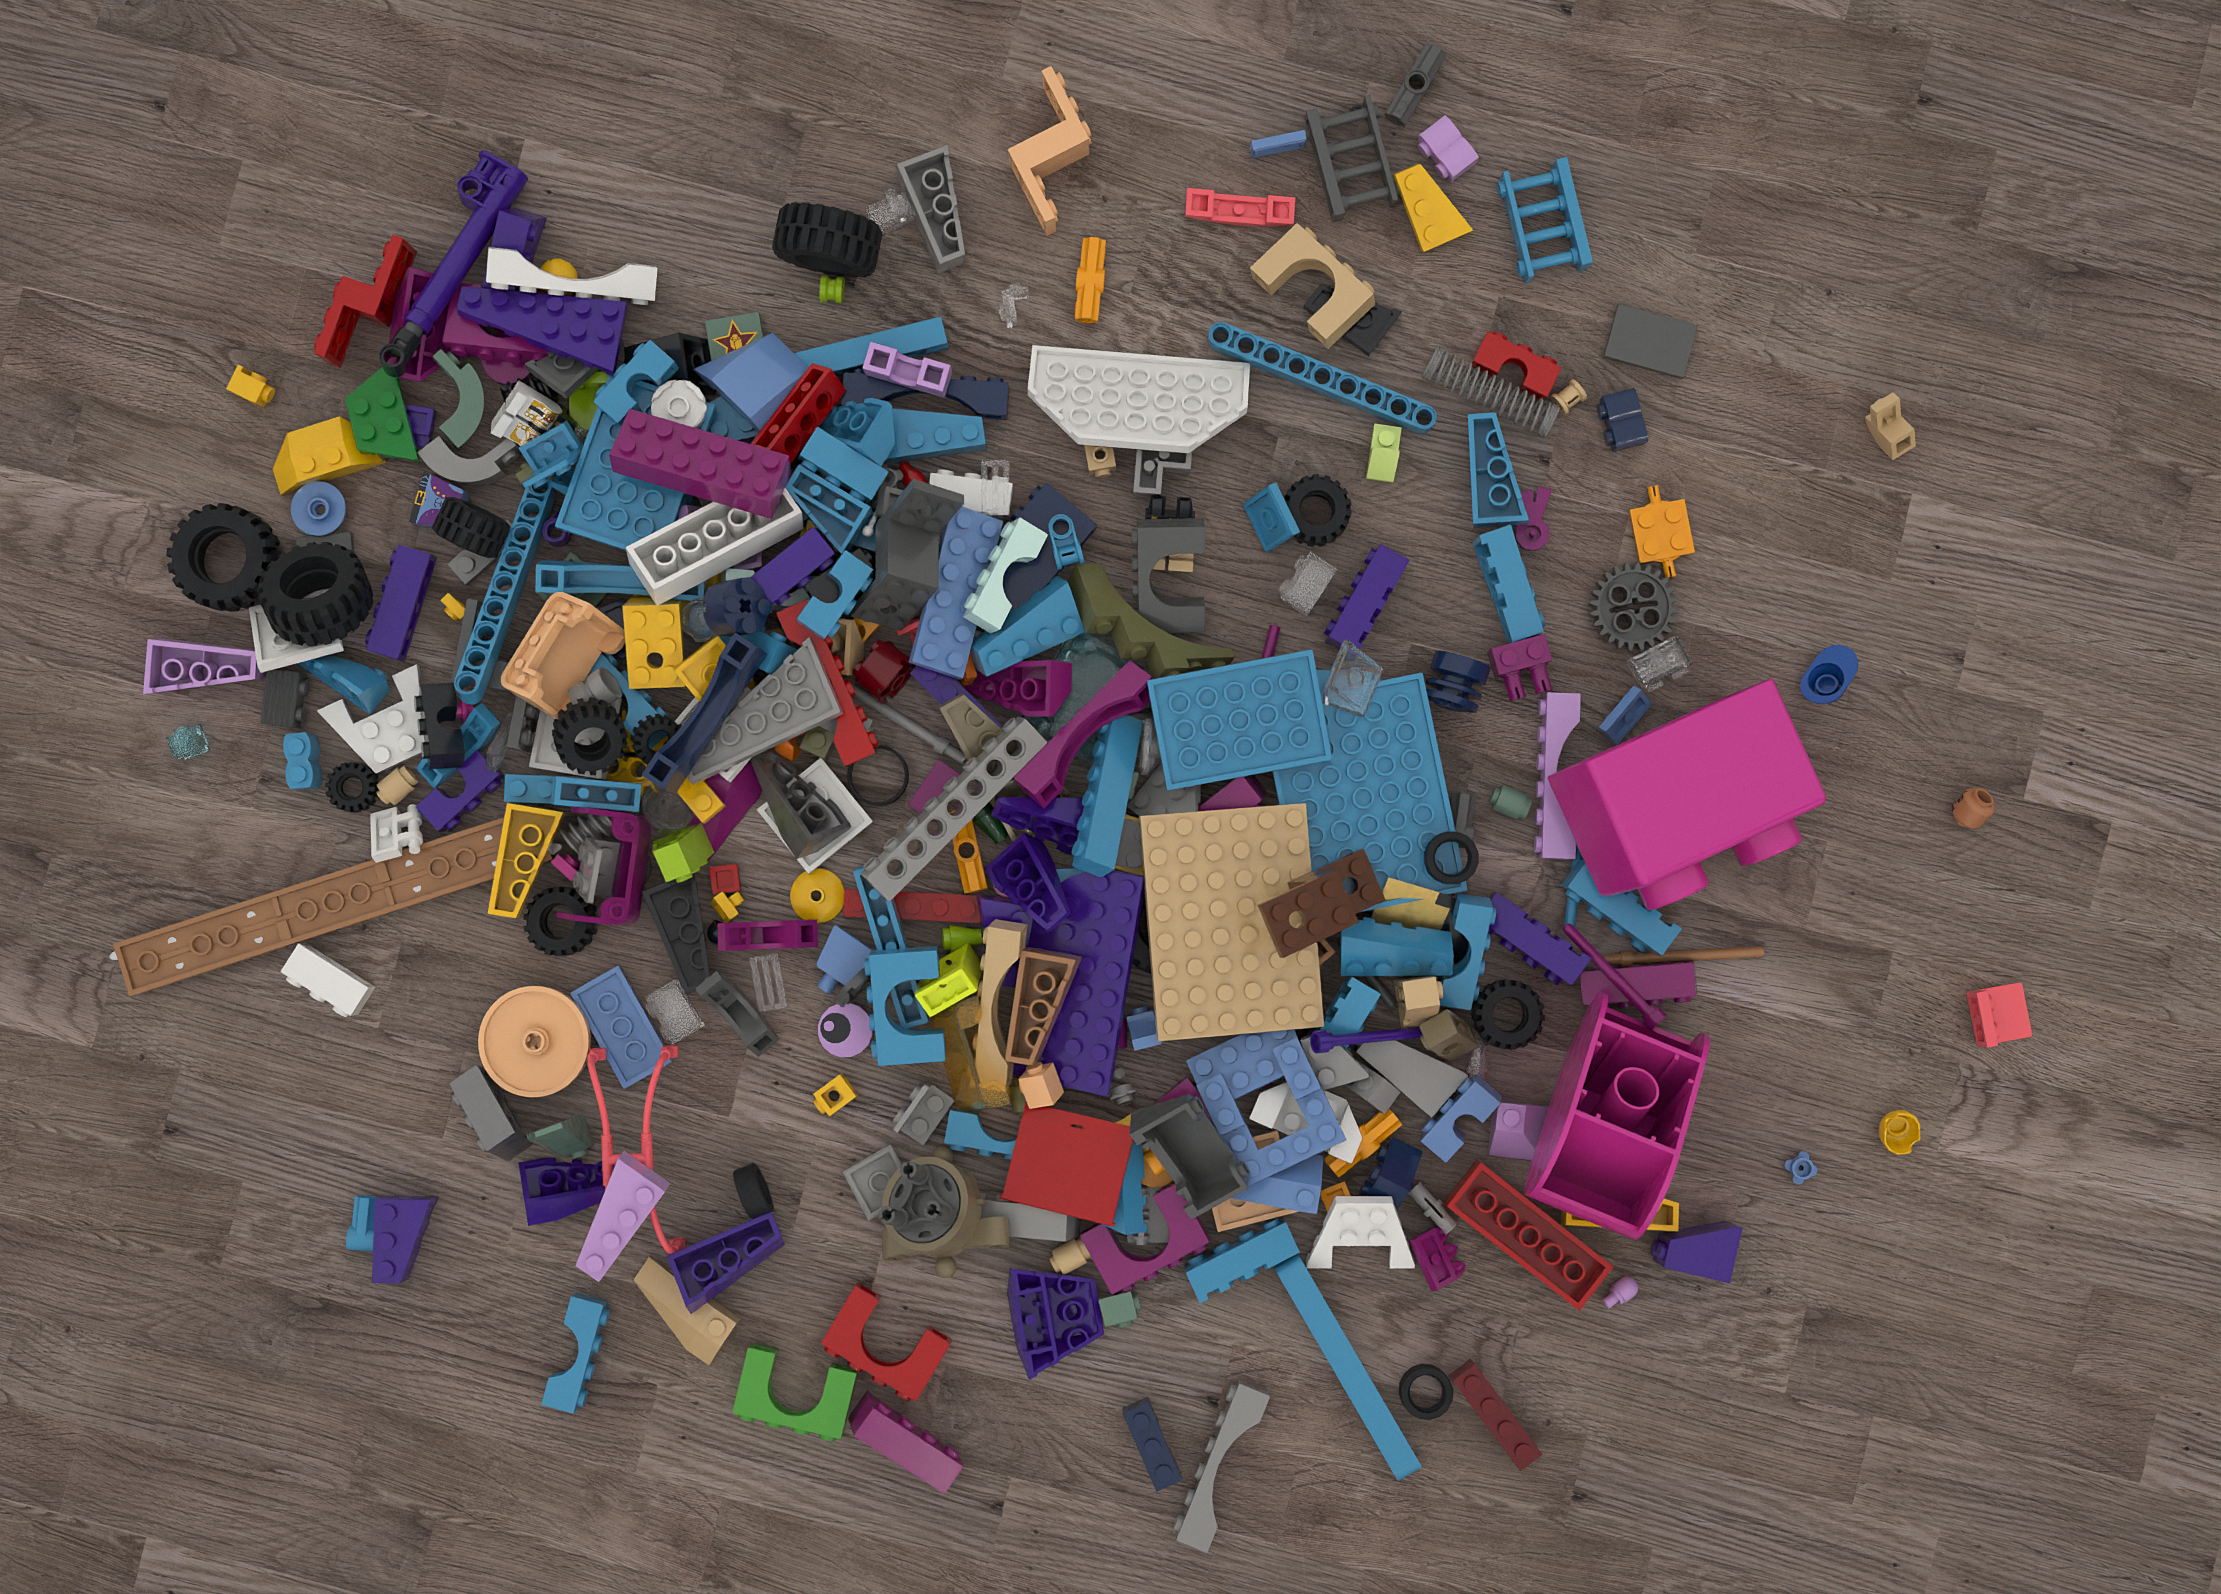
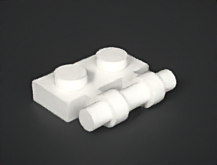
[370,804,423,863]

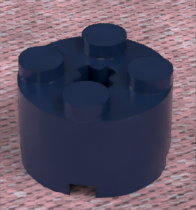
[703,577,772,637]

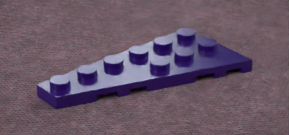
[457,286,628,377]

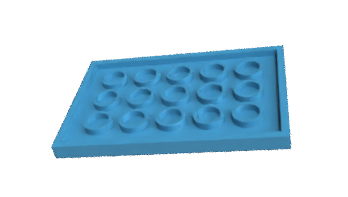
[555,375,716,552]
[1147,649,1332,791]

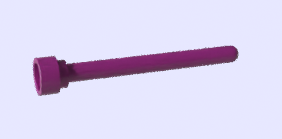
[1563,924,1667,1031]

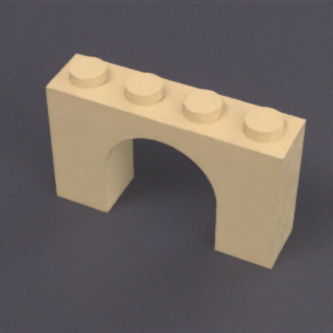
[1250,223,1375,349]

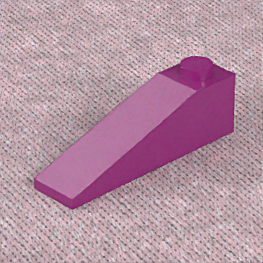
[966,660,1072,717]

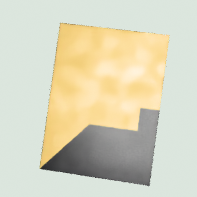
[1371,877,1468,966]

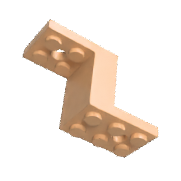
[1008,66,1092,236]

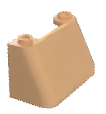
[501,592,625,719]

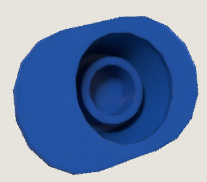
[1800,645,1858,704]

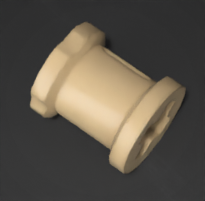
[1550,379,1587,415]

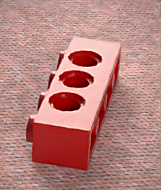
[751,363,846,464]

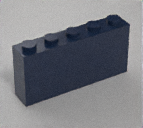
[997,483,1097,616]

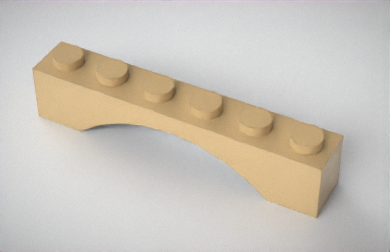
[970,919,1028,1091]

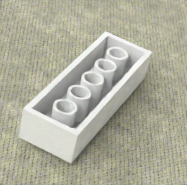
[626,488,804,606]

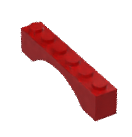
[776,599,879,767]

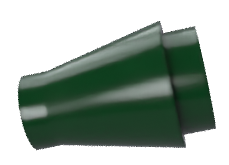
[973,802,1008,844]

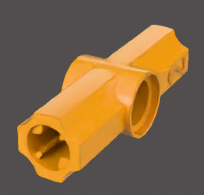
[1075,237,1106,324]
[949,810,988,894]
[1323,1109,1402,1178]

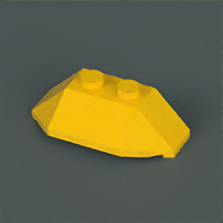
[273,416,386,496]

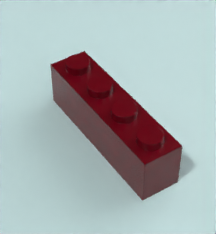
[1449,1359,1543,1471]

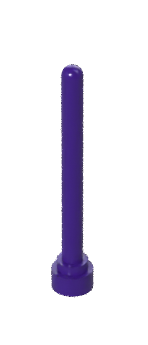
[1310,1027,1423,1054]

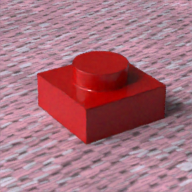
[709,864,741,895]

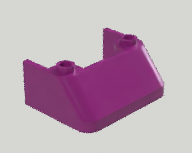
[557,806,651,926]

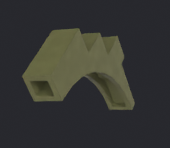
[1067,563,1235,679]

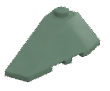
[526,1114,594,1159]

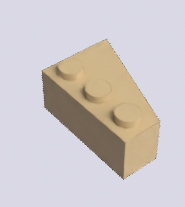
[1393,976,1444,1029]

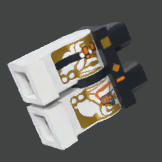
[491,381,577,446]

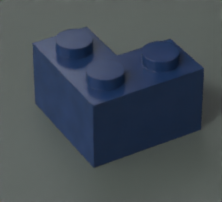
[1358,1137,1423,1210]

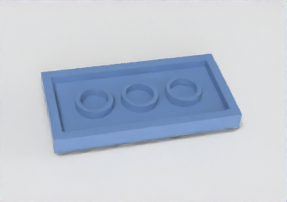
[570,965,674,1089]

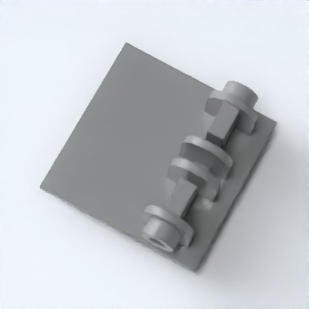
[1127,1187,1170,1245]

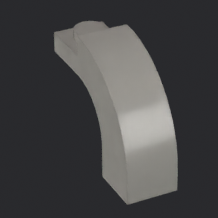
[417,436,520,487]

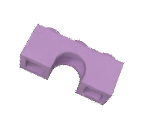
[863,342,952,398]

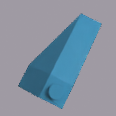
[819,398,895,467]
[296,655,391,715]

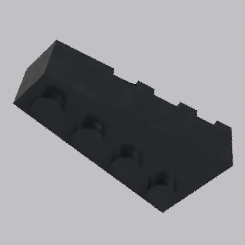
[642,873,711,995]

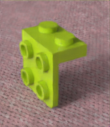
[569,369,608,434]

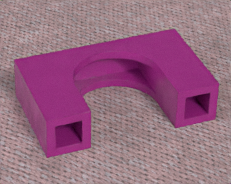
[442,283,551,364]
[1080,1182,1211,1294]

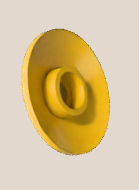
[790,868,845,923]

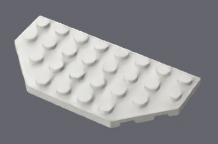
[1027,345,1250,453]

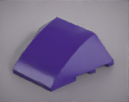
[1007,1268,1104,1380]

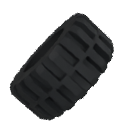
[772,202,883,278]
[166,503,282,612]
[257,542,373,646]

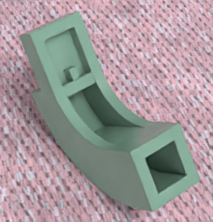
[433,349,484,450]

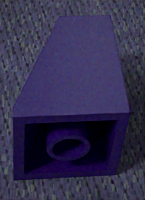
[1651,1221,1743,1283]

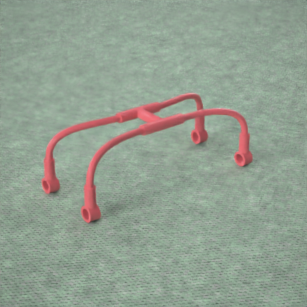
[587,1045,686,1254]

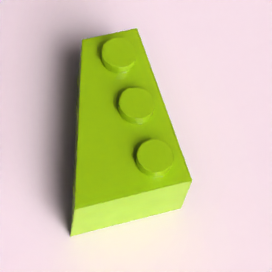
[653,822,714,883]

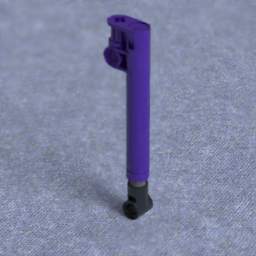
[379,150,528,377]

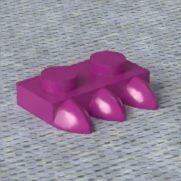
[1409,1227,1466,1291]

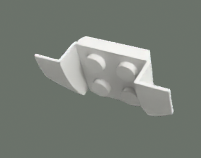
[1249,1082,1362,1164]

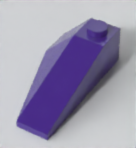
[991,797,1084,855]
[518,1158,615,1226]

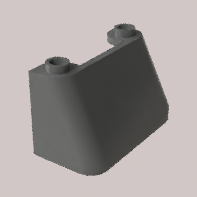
[1130,1094,1250,1220]

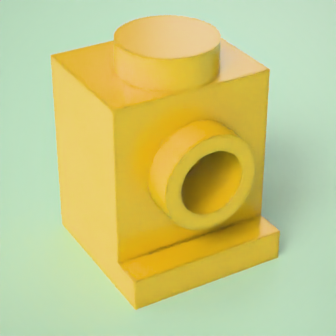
[226,365,275,408]
[813,1073,859,1116]

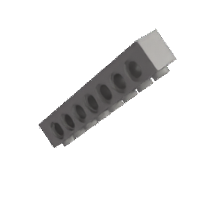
[860,716,1048,902]

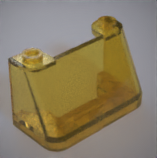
[931,994,1012,1113]

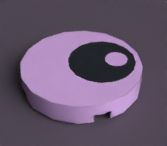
[818,1003,873,1057]

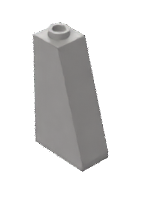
[1354,1030,1468,1118]

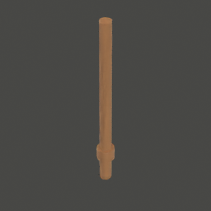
[1601,946,1764,967]

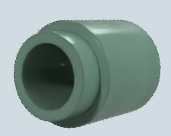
[1489,784,1532,820]

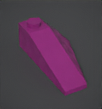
[688,763,762,865]

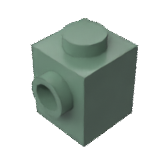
[1098,1290,1141,1328]

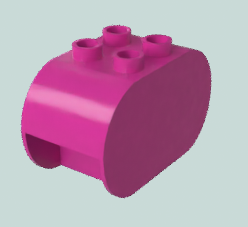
[1525,992,1710,1240]

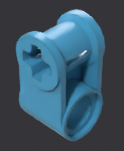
[1049,514,1085,570]

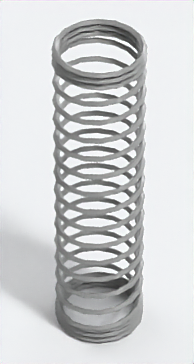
[1422,346,1560,438]

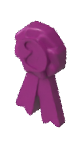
[1515,486,1552,551]

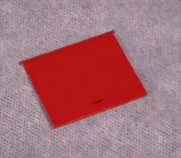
[999,1102,1133,1227]

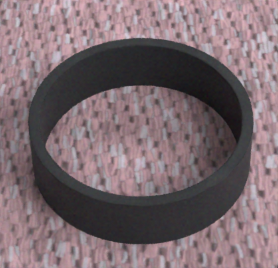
[847,745,909,806]

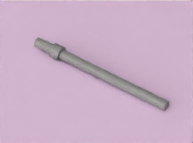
[828,676,966,764]

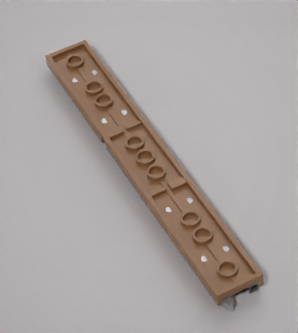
[110,807,563,997]

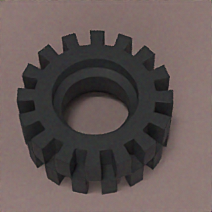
[631,714,680,765]
[325,762,378,813]

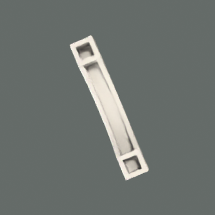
[486,247,657,305]

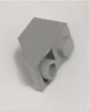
[1344,1059,1400,1114]

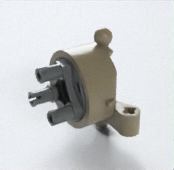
[879,1145,1010,1278]

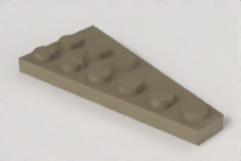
[938,693,1076,842]

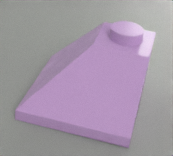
[1488,1101,1549,1160]

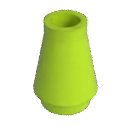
[941,925,982,952]

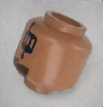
[1951,788,1995,829]

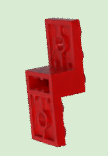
[314,234,417,368]

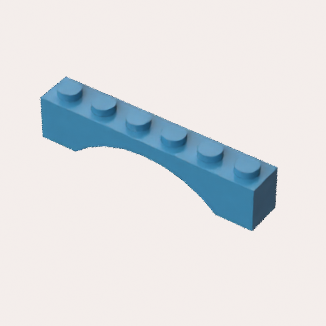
[535,560,708,601]

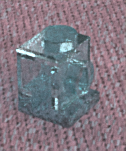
[166,724,210,760]

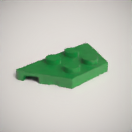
[345,362,420,463]

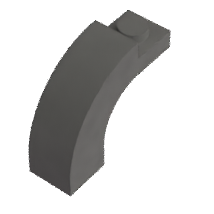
[695,971,779,1057]

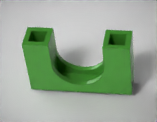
[732,1343,858,1441]

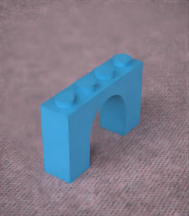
[865,946,946,1066]

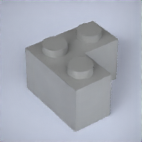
[1133,449,1192,499]

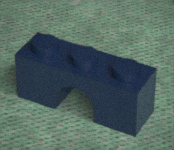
[1123,1397,1182,1492]

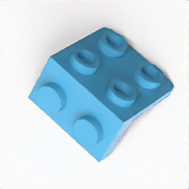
[519,420,583,488]

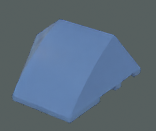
[694,333,808,433]

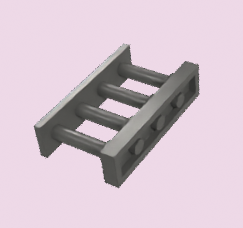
[1305,95,1401,223]

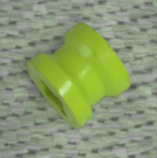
[819,275,845,304]

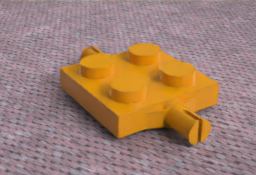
[1629,485,1695,578]

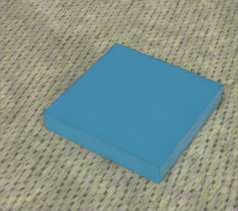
[1243,483,1300,553]

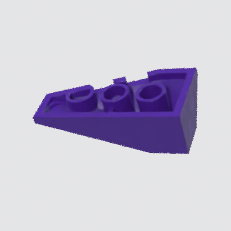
[985,833,1070,932]

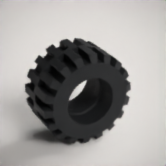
[1284,474,1352,547]
[432,497,511,558]
[552,697,627,775]
[523,887,598,956]
[1471,979,1545,1050]

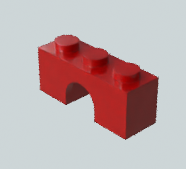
[1472,331,1562,402]

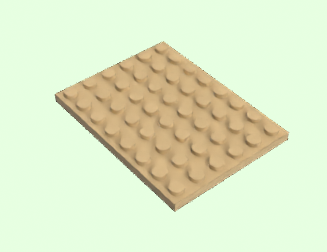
[1139,803,1324,1041]

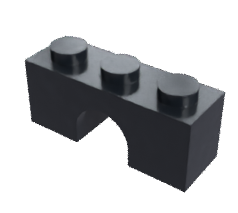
[414,683,465,769]

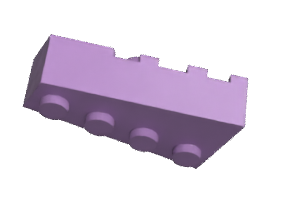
[576,1151,670,1282]

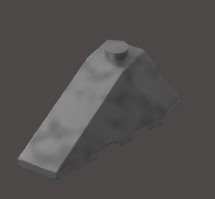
[750,747,851,859]

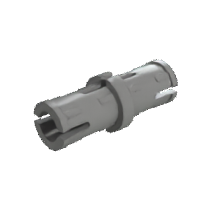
[1408,1182,1458,1235]

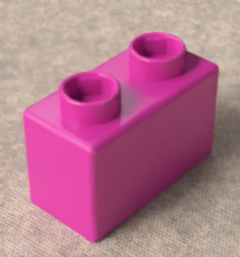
[1547,679,1826,910]

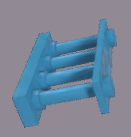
[1497,157,1593,284]

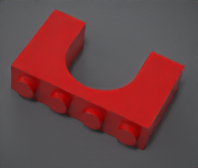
[820,1282,952,1402]

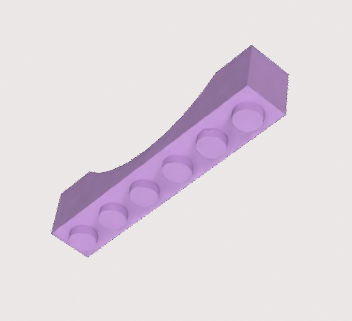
[1534,692,1581,860]

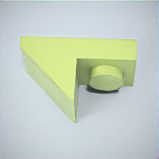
[1366,424,1402,483]

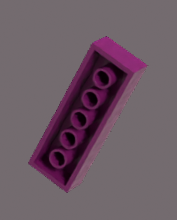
[609,409,791,519]

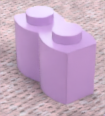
[1417,115,1479,182]

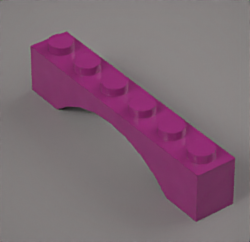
[1013,661,1153,808]

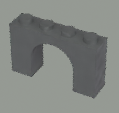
[1132,518,1205,633]

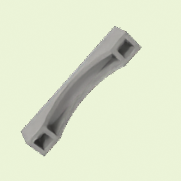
[1173,1379,1270,1553]

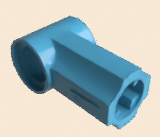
[346,1195,378,1252]

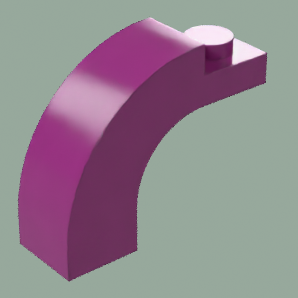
[717,920,818,951]

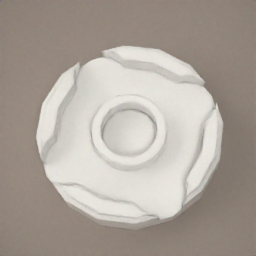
[651,380,707,429]

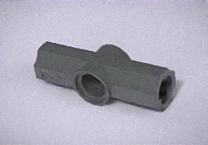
[1385,43,1447,127]

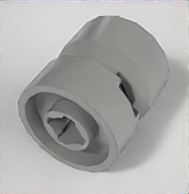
[568,667,622,706]

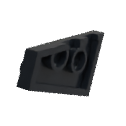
[1303,284,1402,357]

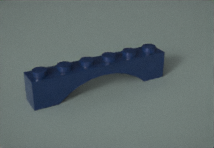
[842,369,1009,420]
[642,633,768,795]

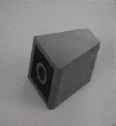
[624,332,717,395]

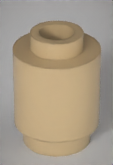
[376,765,419,805]
[1049,1238,1091,1275]

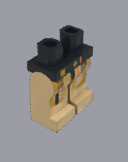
[1145,495,1195,572]

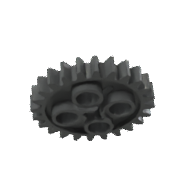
[1588,562,1679,652]

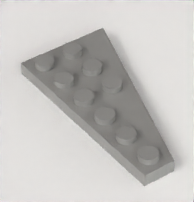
[688,637,844,785]

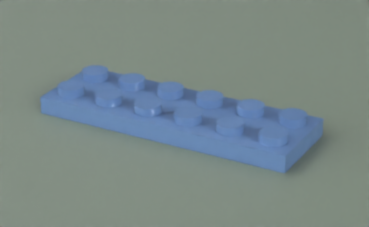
[909,506,1003,679]

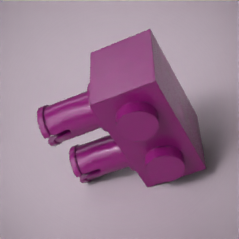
[1487,634,1553,702]

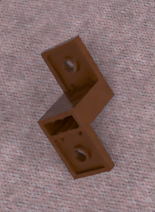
[1258,849,1385,958]

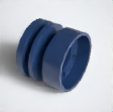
[1426,650,1491,713]

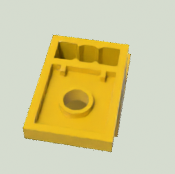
[622,594,692,689]

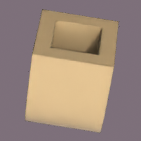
[1865,392,1916,460]

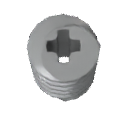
[559,808,617,853]

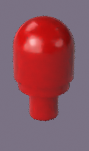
[899,461,928,488]

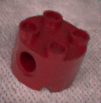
[852,639,916,704]

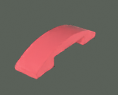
[1185,188,1295,227]

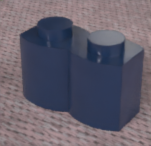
[1597,388,1648,452]

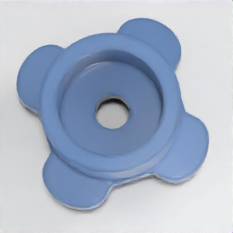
[1784,1151,1817,1184]

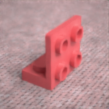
[1966,982,2032,1048]

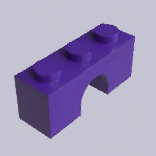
[416,750,505,832]

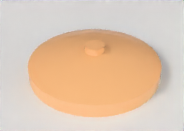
[478,986,591,1097]

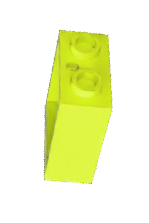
[915,943,982,1017]

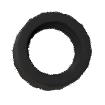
[1424,832,1479,884]
[733,1163,774,1219]
[1399,1364,1453,1420]

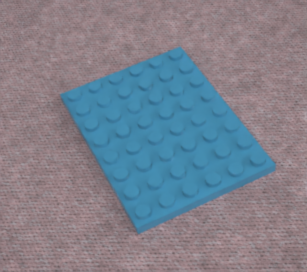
[1272,672,1468,912]

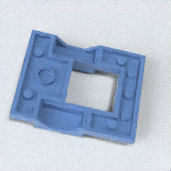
[1186,1029,1347,1187]

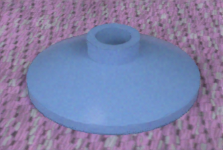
[291,481,346,536]

